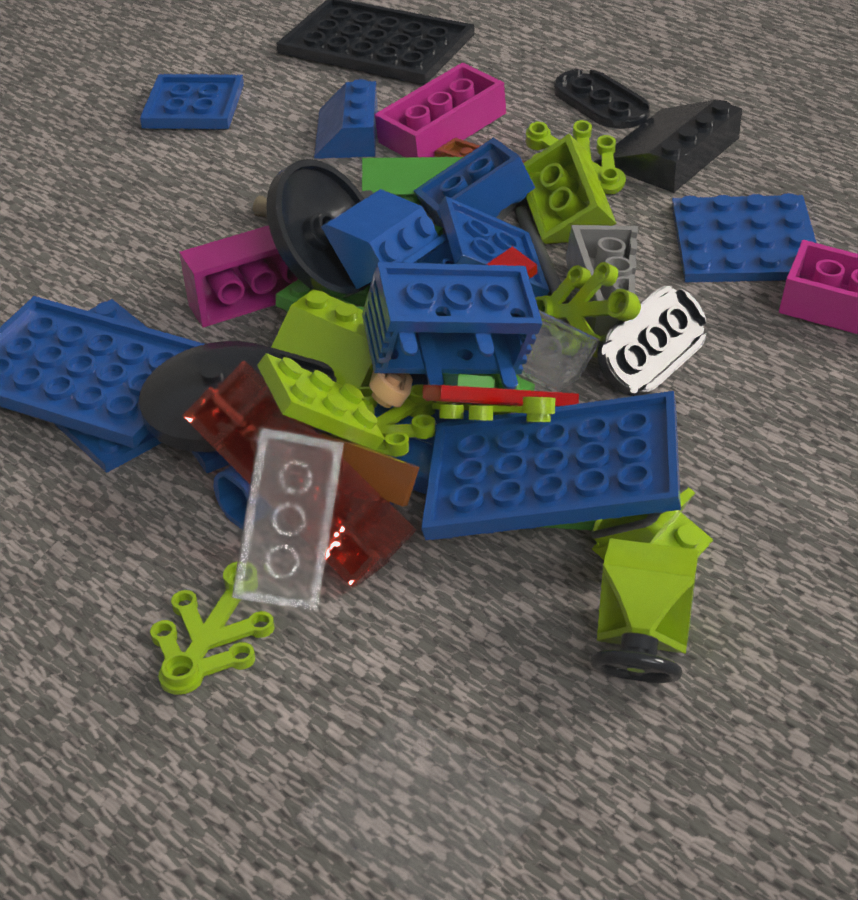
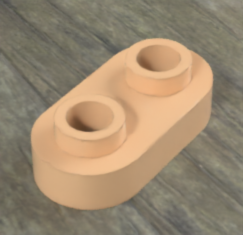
[369,370,413,408]

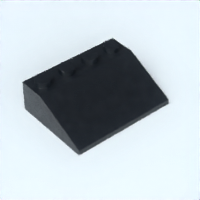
[594,100,742,193]

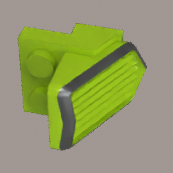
[591,485,713,560]

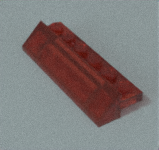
[182,360,417,588]

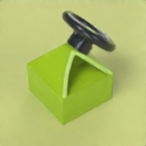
[590,538,699,683]

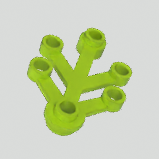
[525,120,626,194]
[535,262,641,358]
[332,384,436,457]
[432,397,556,422]
[150,561,275,695]

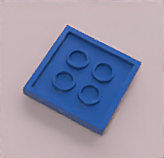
[140,74,244,129]
[438,196,550,297]

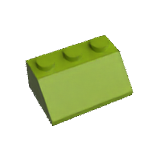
[523,134,617,244]
[271,289,391,389]

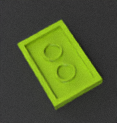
[257,353,385,451]

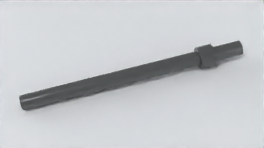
[515,206,573,329]

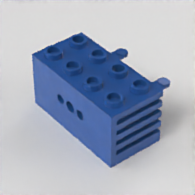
[362,262,543,389]

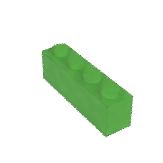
[362,157,463,206]

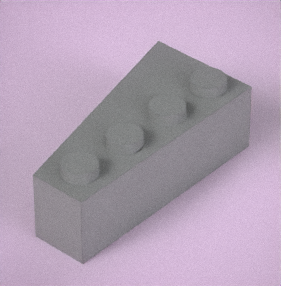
[565,225,638,336]

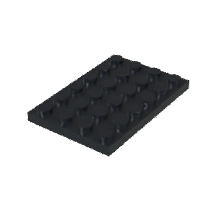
[276,0,475,85]

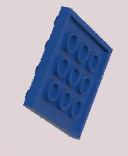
[672,193,817,282]

